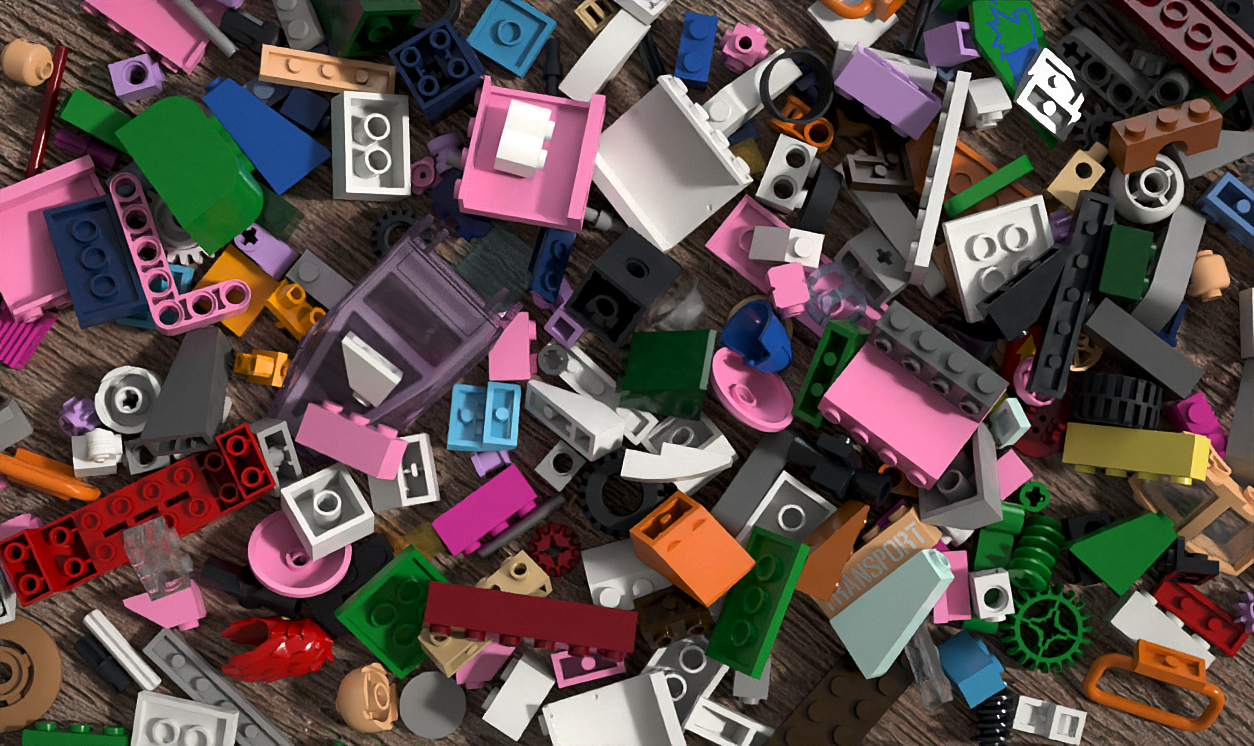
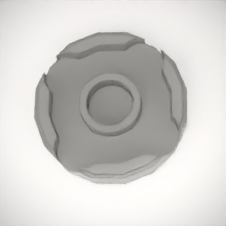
[399,670,468,739]

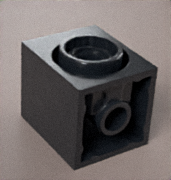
[564,227,683,350]

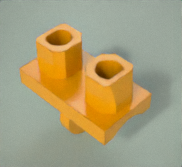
[263,279,328,346]
[233,349,295,387]

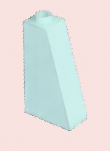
[829,548,955,679]

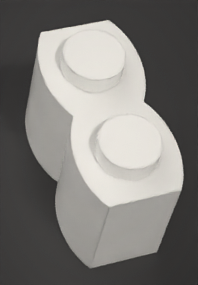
[493,99,555,179]

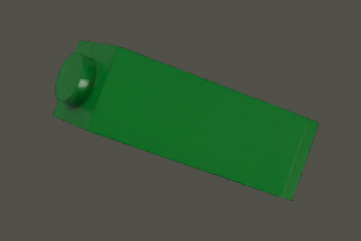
[55,87,133,157]
[1064,509,1179,597]

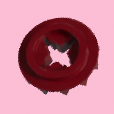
[528,523,582,577]

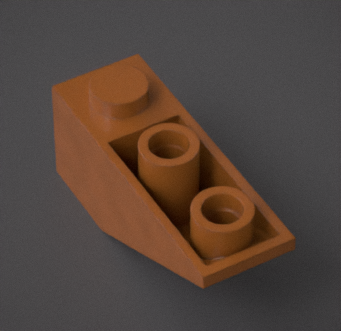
[795,498,870,602]

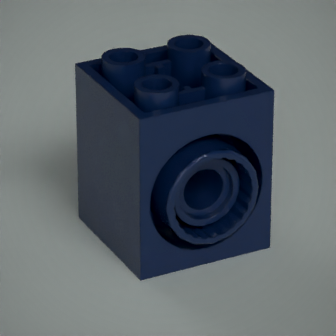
[388,17,486,126]

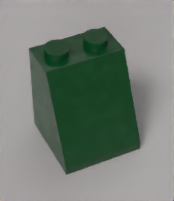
[311,0,422,57]
[615,329,717,421]

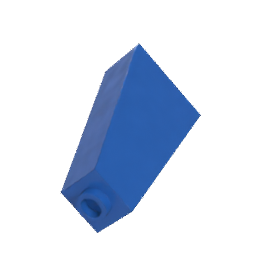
[202,77,332,195]

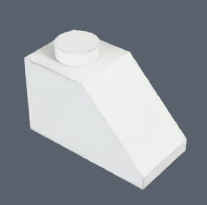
[748,226,824,273]

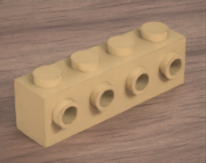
[417,550,552,678]

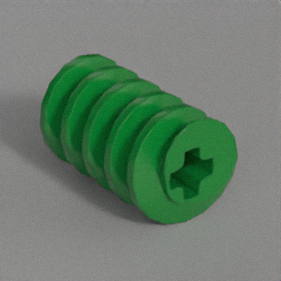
[1007,515,1066,592]

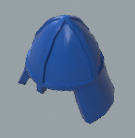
[719,299,793,373]

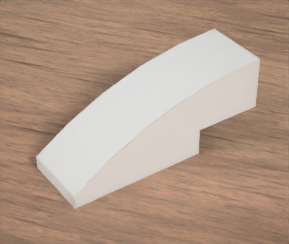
[558,8,651,103]
[620,442,733,483]
[683,695,775,746]

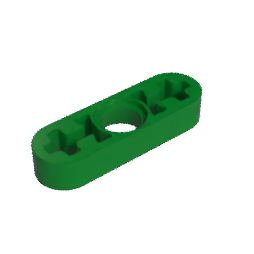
[942,155,1034,220]

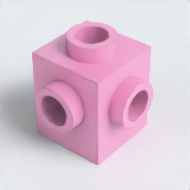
[719,22,769,74]

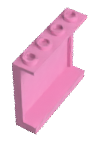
[79,0,244,75]
[454,75,606,233]
[0,154,142,323]
[817,341,1006,491]

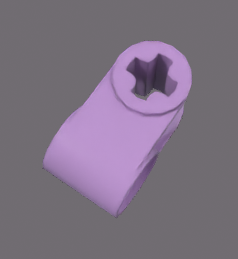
[234,223,300,281]

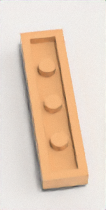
[258,44,396,94]

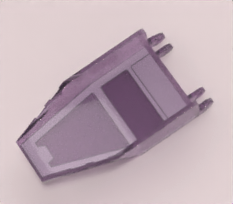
[267,213,524,468]

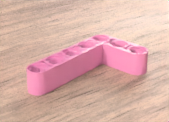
[110,172,251,336]

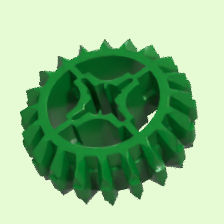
[998,581,1093,674]

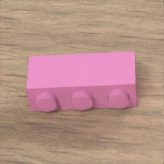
[295,400,408,480]

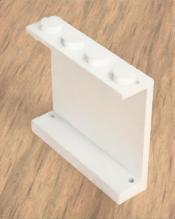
[592,74,753,254]
[538,668,687,746]

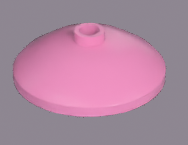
[709,347,794,432]
[248,509,352,598]

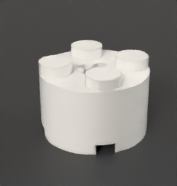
[94,366,165,435]

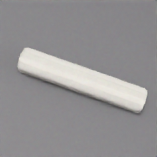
[83,609,161,691]

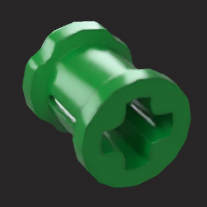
[1013,482,1050,512]

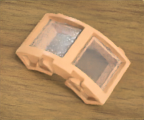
[1127,431,1254,576]

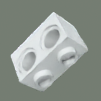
[754,134,820,215]

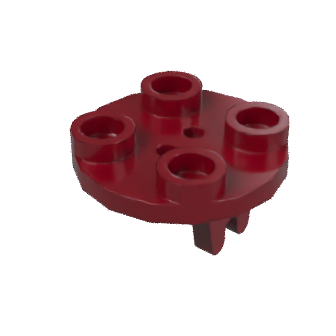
[1012,397,1072,458]

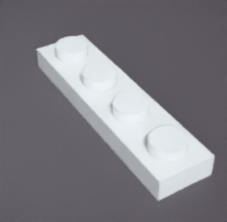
[537,337,659,446]

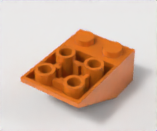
[629,490,757,608]

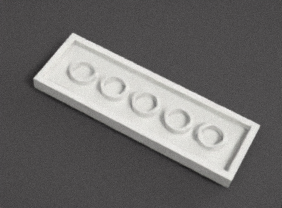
[905,70,972,286]

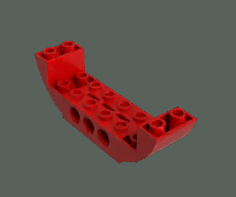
[0,422,276,607]

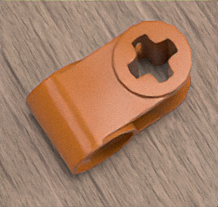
[769,95,834,154]

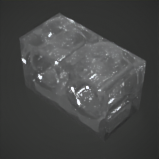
[123,516,194,601]

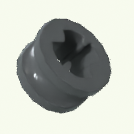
[538,344,569,376]

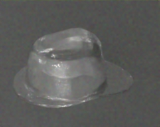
[638,276,708,332]

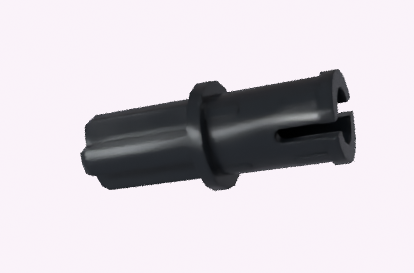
[74,635,133,696]

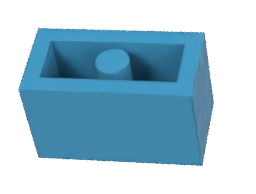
[930,629,1006,709]

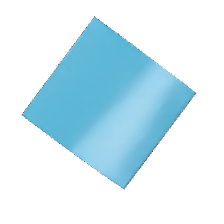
[446,381,521,452]

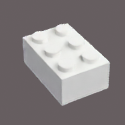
[331,91,411,202]

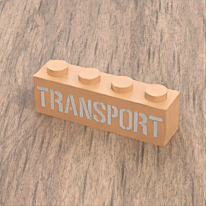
[811,502,942,620]

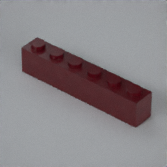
[422,581,638,662]

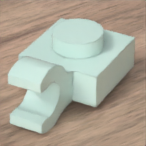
[988,398,1031,449]

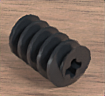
[969,678,1016,746]

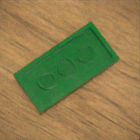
[704,525,811,680]

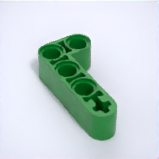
[959,500,1025,635]

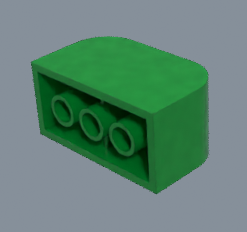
[114,96,264,256]

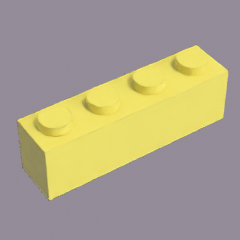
[1062,422,1211,486]

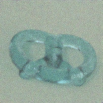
[804,262,867,329]

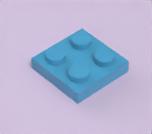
[467,0,557,80]

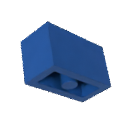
[674,11,719,91]

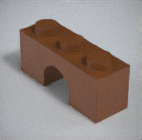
[1108,95,1223,175]

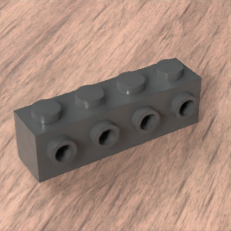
[867,300,1010,423]

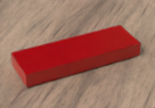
[1149,580,1251,658]

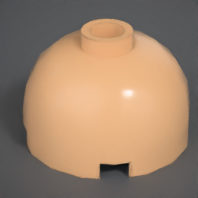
[335,663,399,733]

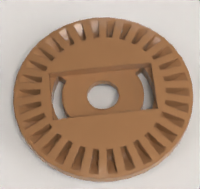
[0,614,63,733]

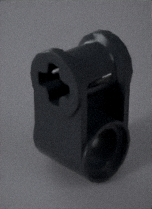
[933,311,998,366]

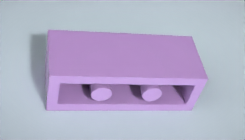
[834,42,942,140]

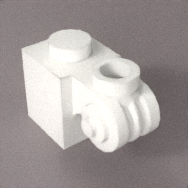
[71,428,123,478]

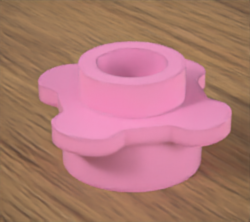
[410,156,442,195]

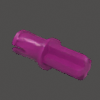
[53,128,122,171]

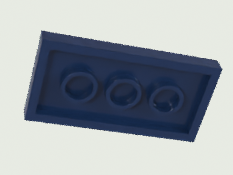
[43,194,149,329]

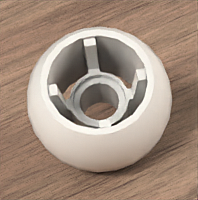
[1108,153,1184,224]

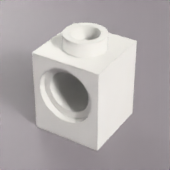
[968,567,1015,622]

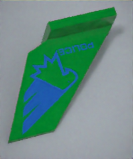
[939,0,1057,149]

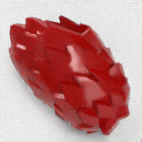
[220,615,334,683]

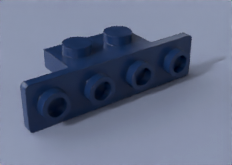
[528,186,591,303]

